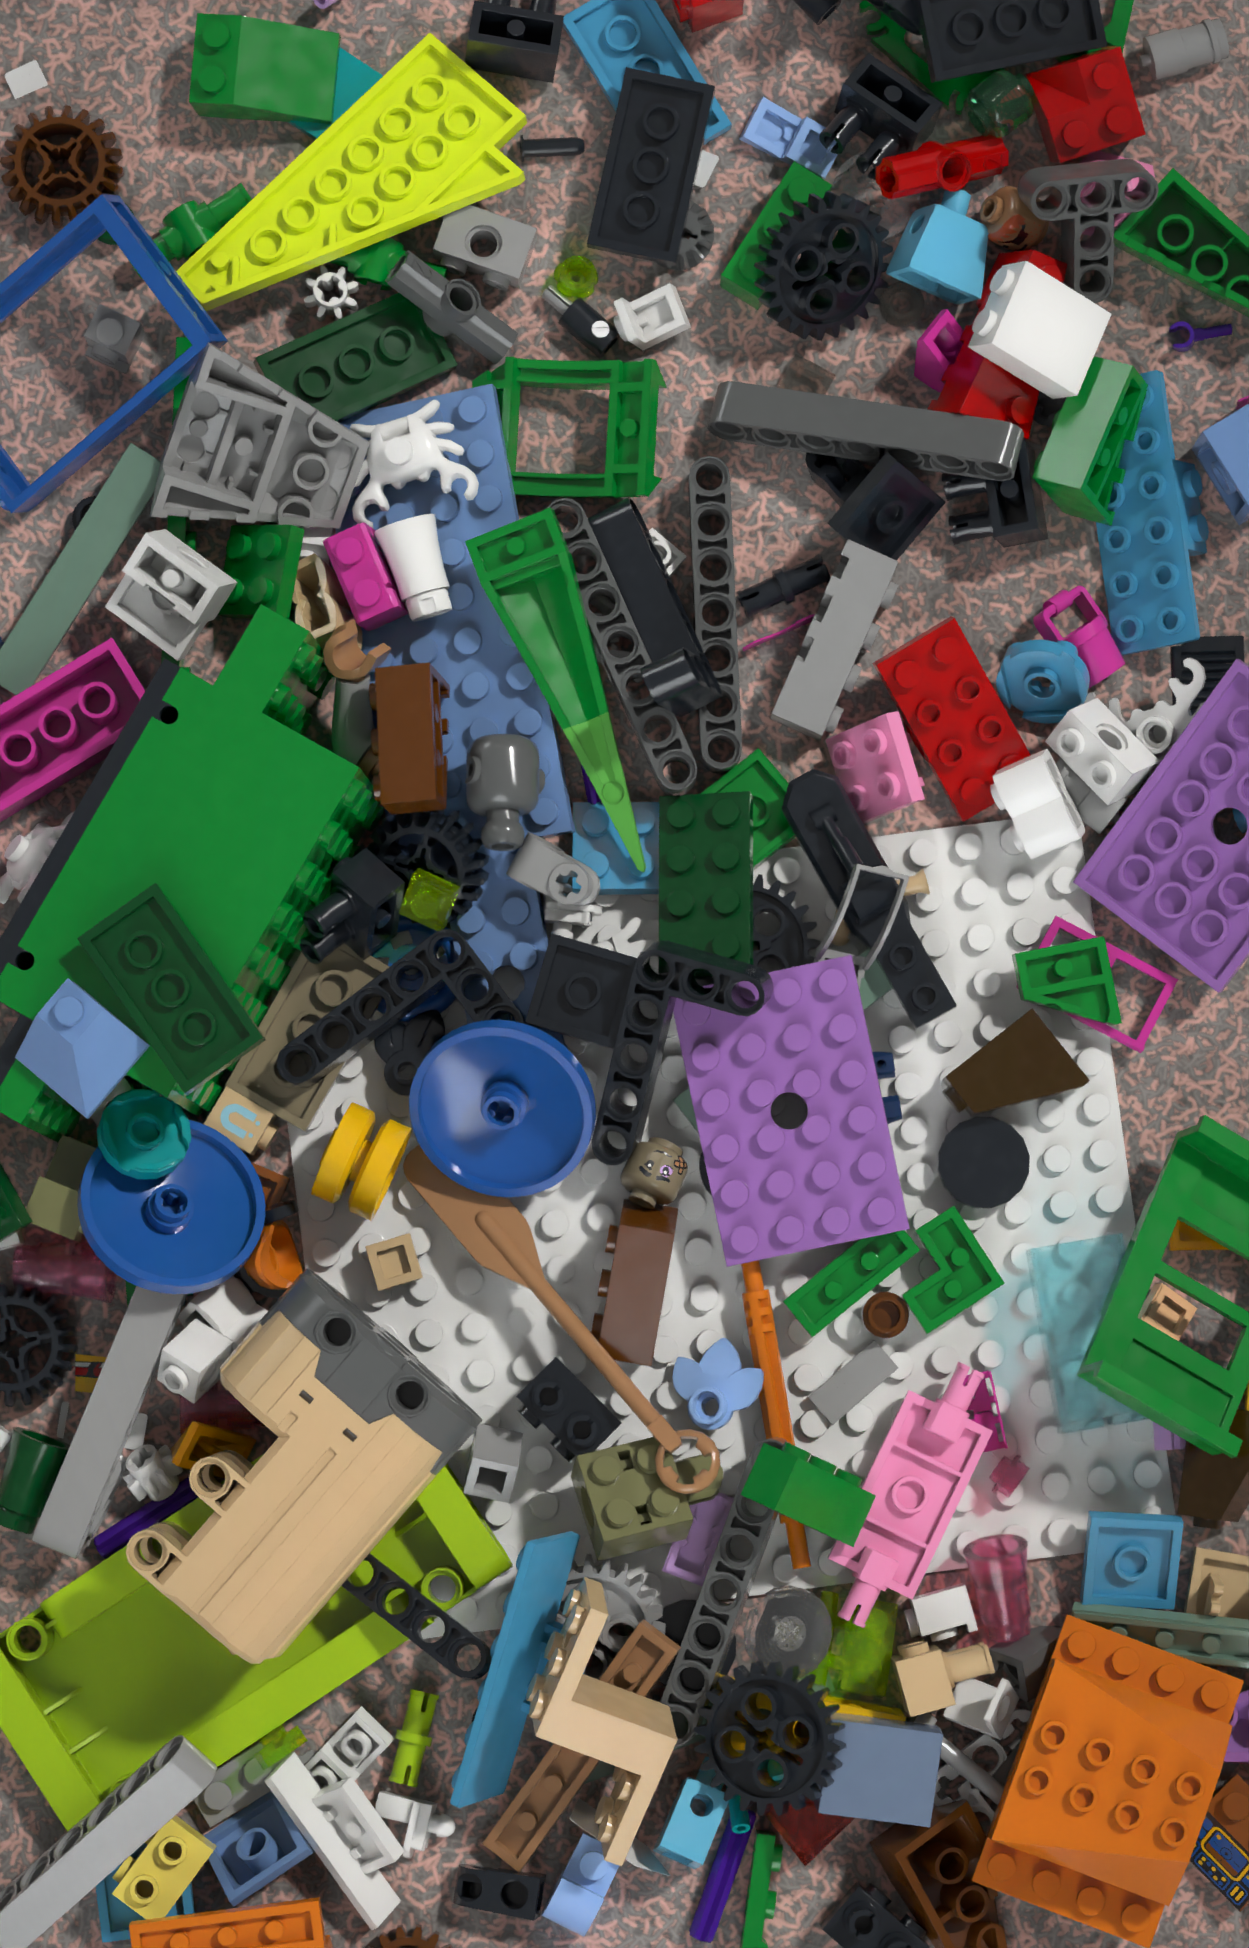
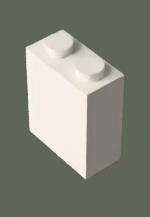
[968,261,1111,399]

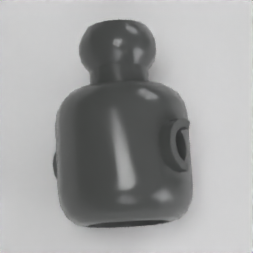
[465,734,545,851]

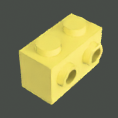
[112,1815,217,1919]

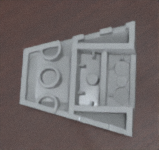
[150,342,370,529]

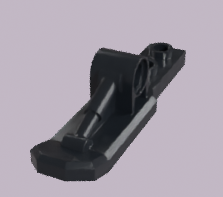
[781,769,957,1030]

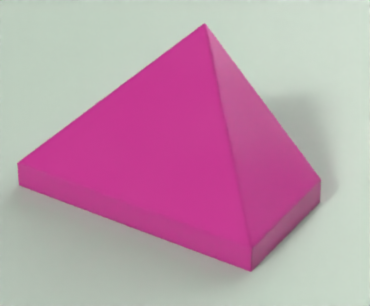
[914,309,964,393]

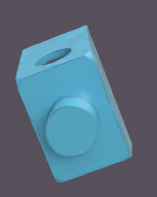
[886,189,988,305]
[653,1756,729,1869]

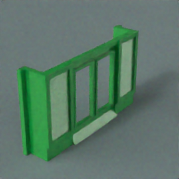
[1077,1115,1249,1458]

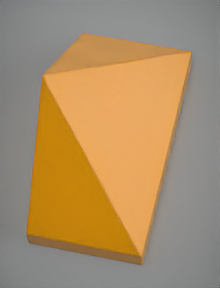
[171,1421,256,1478]

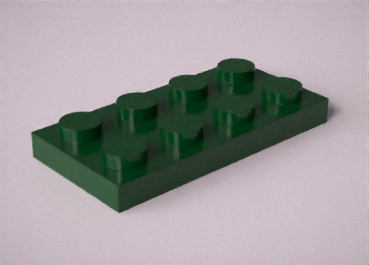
[253,293,458,423]
[658,791,753,976]
[77,883,266,1095]

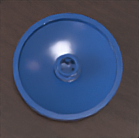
[409,1020,596,1197]
[77,1120,266,1294]

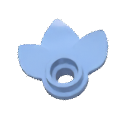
[673,1338,764,1430]

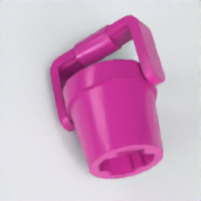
[1033,586,1126,688]

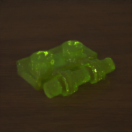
[809,1591,899,1698]

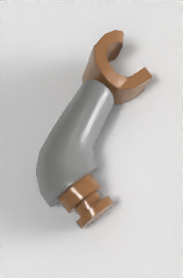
[323,618,392,780]

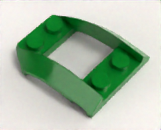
[472,357,667,498]

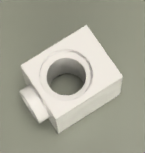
[157,1318,233,1404]

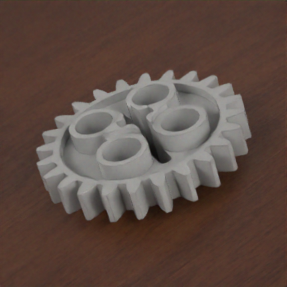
[555,1554,666,1680]

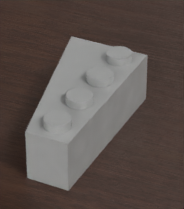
[770,539,899,741]

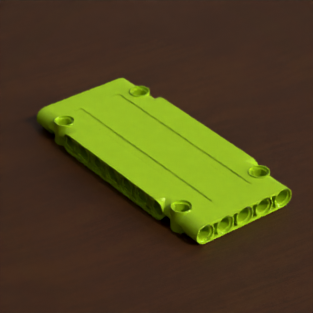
[0,1454,513,1832]

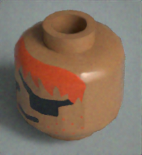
[980,186,1049,252]

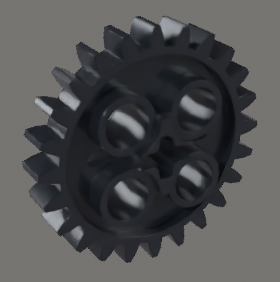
[754,191,893,341]
[694,874,821,986]
[693,1660,846,1816]

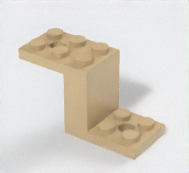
[526,1577,677,1866]

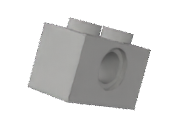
[433,205,537,291]

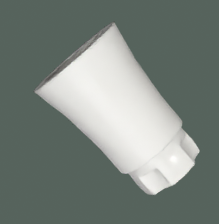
[373,514,452,622]

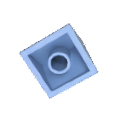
[204,1791,314,1907]

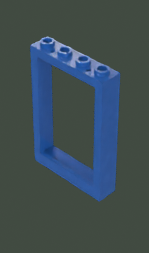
[0,194,228,513]

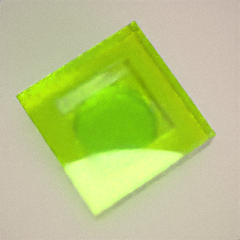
[398,868,460,931]
[253,1724,308,1770]

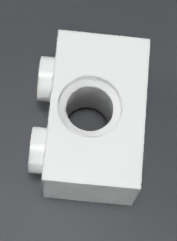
[1045,698,1160,805]

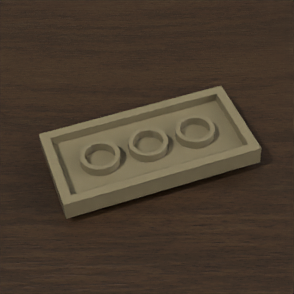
[225,944,390,1132]

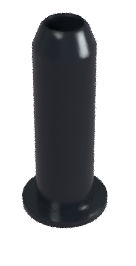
[520,135,584,162]

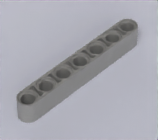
[32,1286,188,1559]
[0,1735,217,1948]

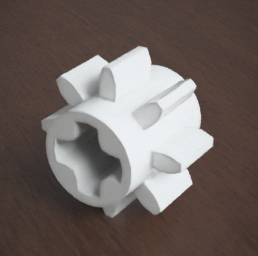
[304,265,360,322]
[122,1444,183,1501]

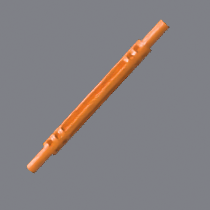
[741,1260,811,1569]

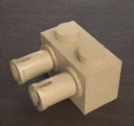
[890,1639,995,1717]

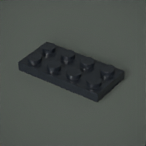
[915,0,1107,83]
[587,67,715,266]

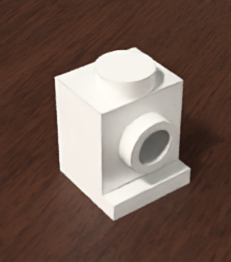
[903,1583,978,1642]

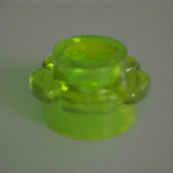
[554,255,598,299]

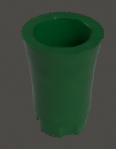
[0,1427,70,1534]

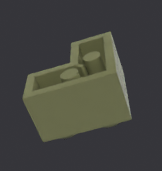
[26,1135,96,1243]

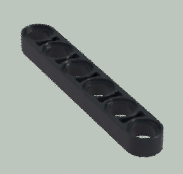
[342,1553,492,1680]

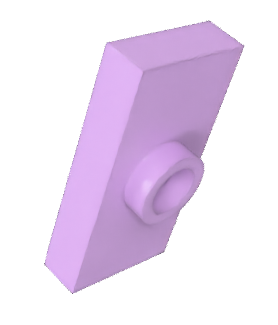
[662,1492,734,1586]

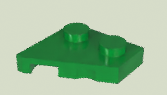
[1012,936,1122,1026]

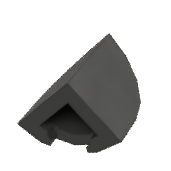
[989,1626,1061,1702]

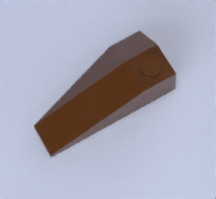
[869,1799,1007,1948]

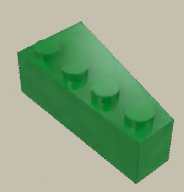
[1114,168,1249,317]

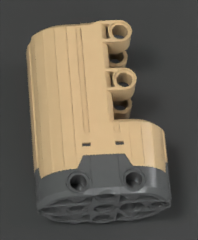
[126,1268,482,1664]

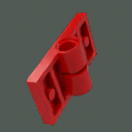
[872,616,1031,822]

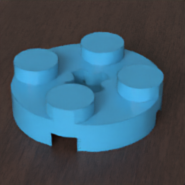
[996,640,1090,724]

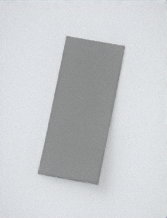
[808,1340,898,1425]

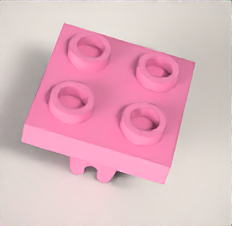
[825,711,925,824]

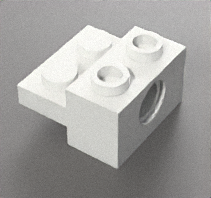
[105,529,238,661]

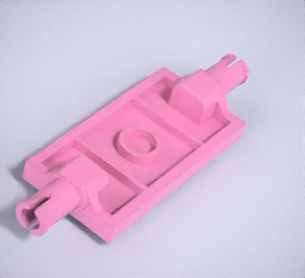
[828,1362,993,1628]

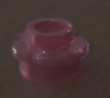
[989,1454,1030,1498]

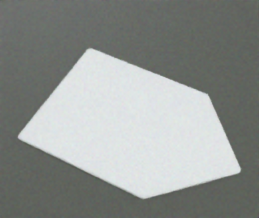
[569,1798,670,1876]

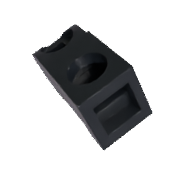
[453,1864,546,1921]

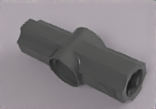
[385,250,518,364]

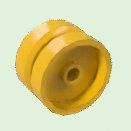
[311,1102,413,1221]

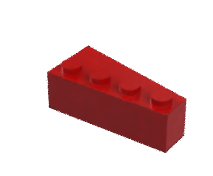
[927,250,1068,440]

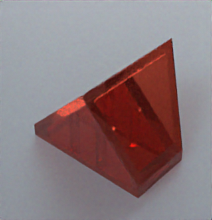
[765,1801,854,1866]

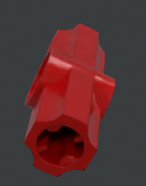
[876,133,1009,200]

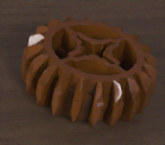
[0,105,124,229]

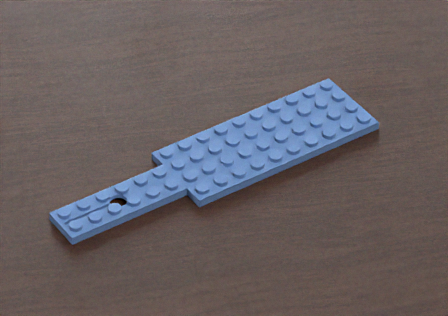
[335,384,575,1049]

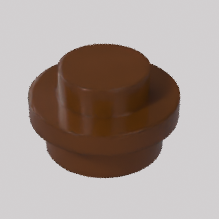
[862,1292,909,1338]

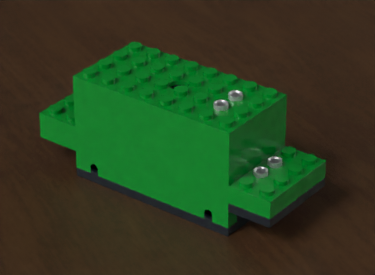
[0,604,384,1142]

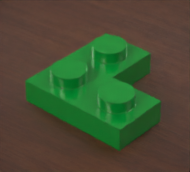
[901,1206,1005,1334]

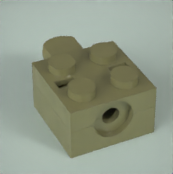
[570,1437,723,1561]

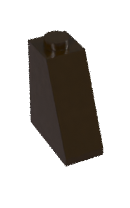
[942,1008,1090,1116]
[1177,1409,1249,1529]

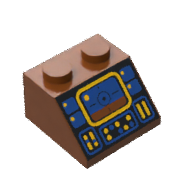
[1190,1774,1249,1912]

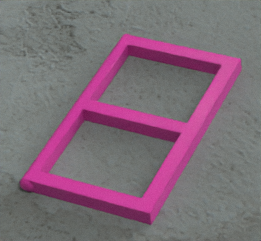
[1016,916,1178,1053]

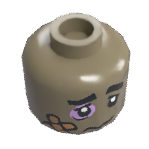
[620,1137,688,1209]

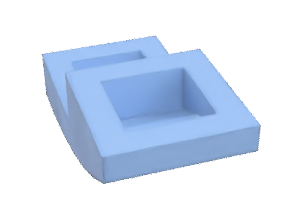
[739,97,838,179]

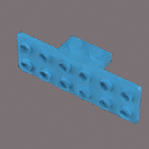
[1096,370,1209,656]
[450,1531,586,1808]

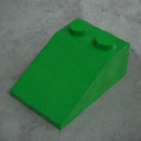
[189,13,341,124]

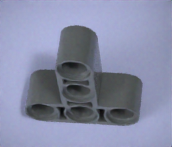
[1017,159,1159,303]

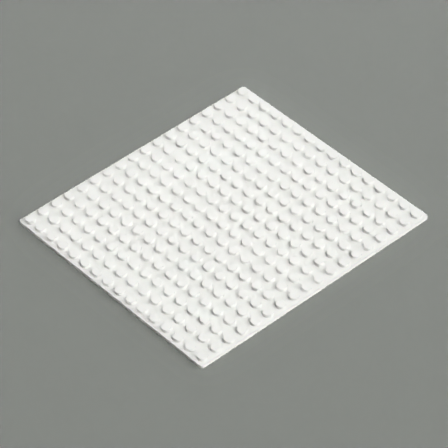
[271,819,1175,1641]

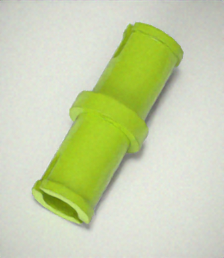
[388,1689,439,1787]

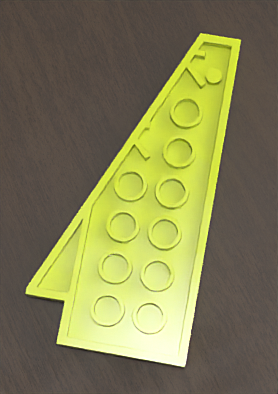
[176,33,527,311]

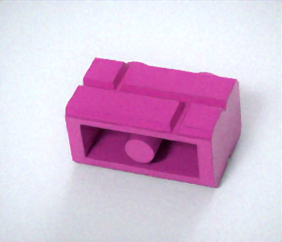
[323,522,408,631]

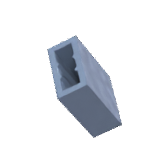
[813,1712,943,1827]

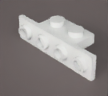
[264,1752,405,1930]

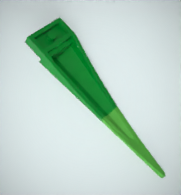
[465,507,646,873]

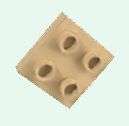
[1184,1547,1249,1619]

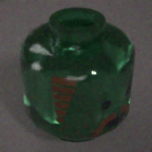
[965,69,1034,138]

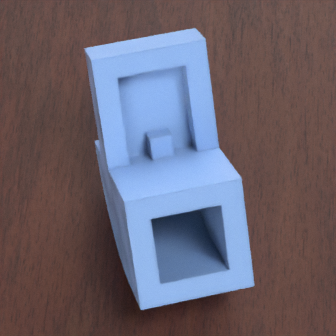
[542,1832,619,1937]

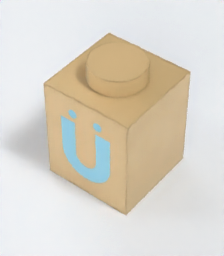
[204,1086,279,1156]

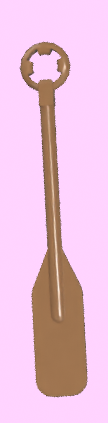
[403,1145,720,1494]

